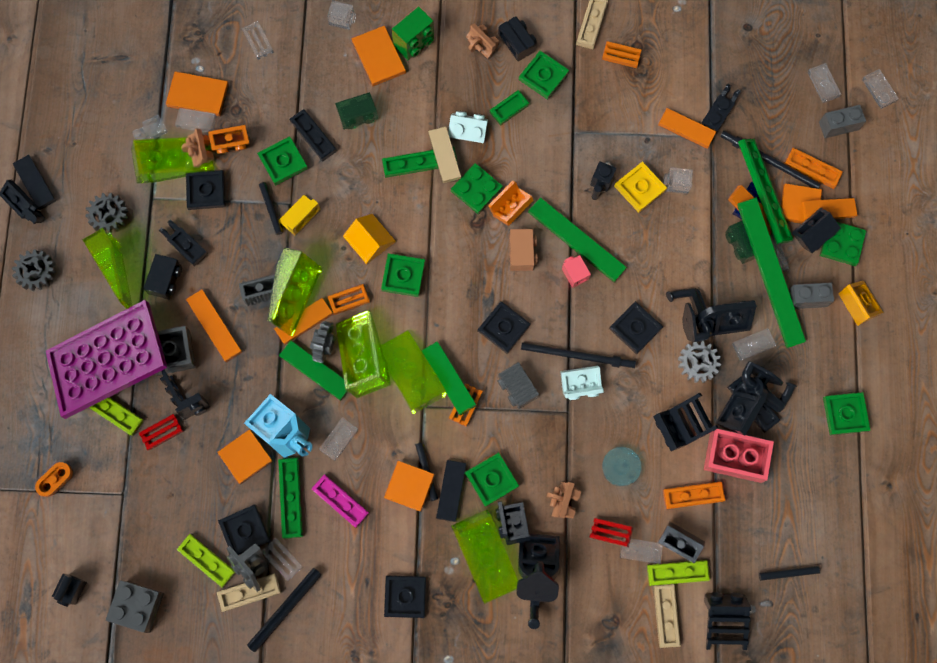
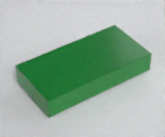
[490,90,530,126]

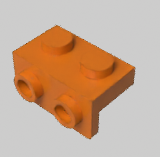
[489,181,534,226]

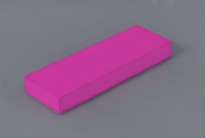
[312,474,369,528]

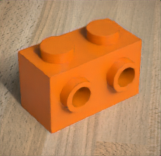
[208,125,250,154]

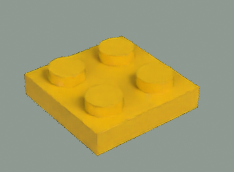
[614,161,667,213]

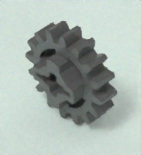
[85,193,128,234]
[12,249,56,291]
[310,321,336,363]

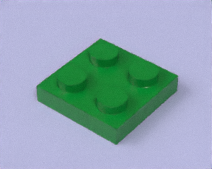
[518,51,569,100]
[257,136,308,186]
[451,163,503,214]
[819,222,866,267]
[381,253,425,297]
[823,392,871,436]
[465,452,519,507]

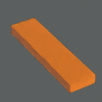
[186,289,242,362]

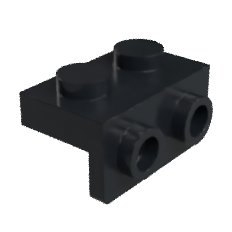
[496,501,530,545]

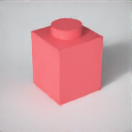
[562,255,591,288]

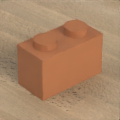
[509,229,537,271]

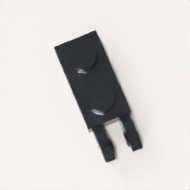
[701,84,741,133]
[159,220,208,266]

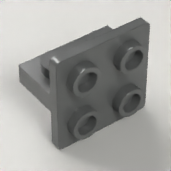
[226,543,268,592]

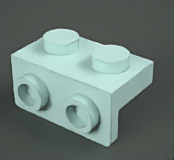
[448,111,488,143]
[560,366,604,400]

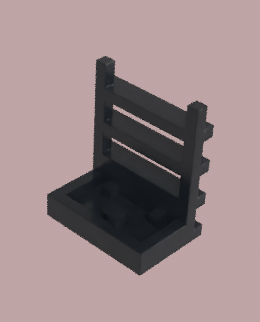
[160,369,210,420]
[653,393,719,452]
[704,592,751,650]

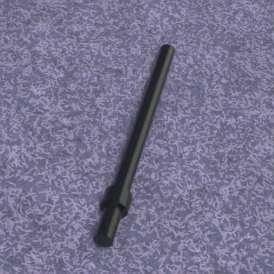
[720,130,821,189]
[521,342,636,368]

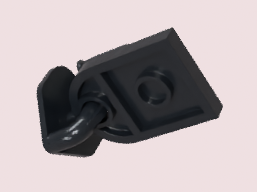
[666,288,757,342]
[715,361,797,436]
[516,534,560,629]

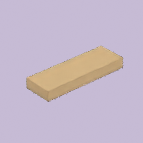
[576,0,608,50]
[428,127,461,183]
[217,573,281,612]
[653,584,681,648]

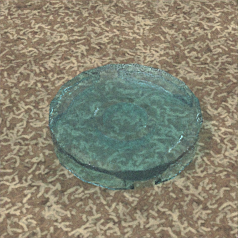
[602,447,641,486]

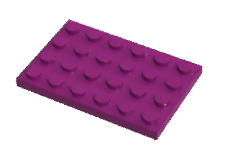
[46,300,167,419]

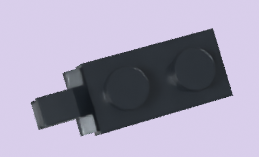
[0,179,45,224]

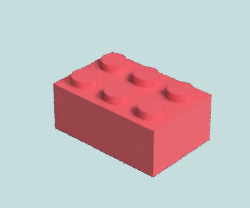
[704,429,774,483]

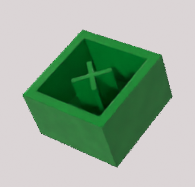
[392,6,434,60]

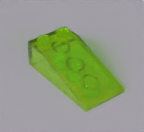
[131,137,214,184]
[82,228,133,309]
[267,248,322,336]
[336,310,391,398]
[375,330,446,414]
[451,510,518,604]

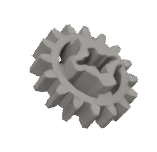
[678,341,721,383]

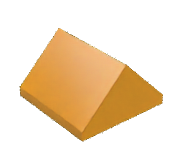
[343,214,396,265]
[838,280,884,326]

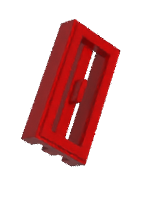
[139,414,184,451]
[589,518,633,548]

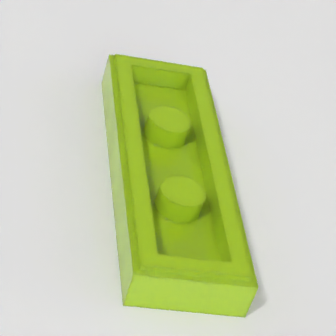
[89,397,144,437]
[177,534,235,588]
[647,560,710,586]

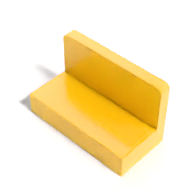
[279,195,320,236]

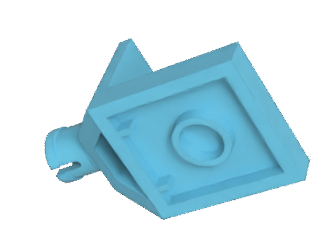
[244,394,313,458]

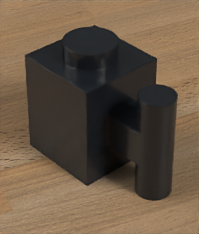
[590,161,617,200]
[52,573,87,607]

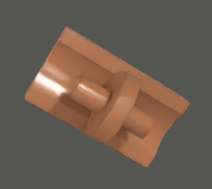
[466,23,499,59]
[181,128,214,167]
[546,482,581,518]

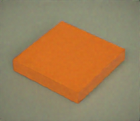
[781,184,822,224]
[217,429,273,485]
[384,461,435,512]

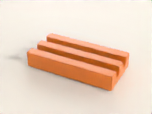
[602,41,641,68]
[328,284,370,315]
[449,383,483,427]

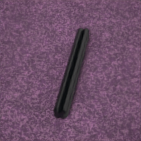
[247,568,321,652]

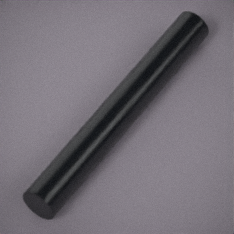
[259,182,283,235]
[415,443,438,501]
[759,566,820,581]

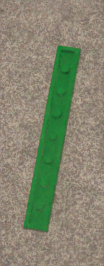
[737,197,806,348]

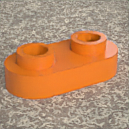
[35,462,73,497]

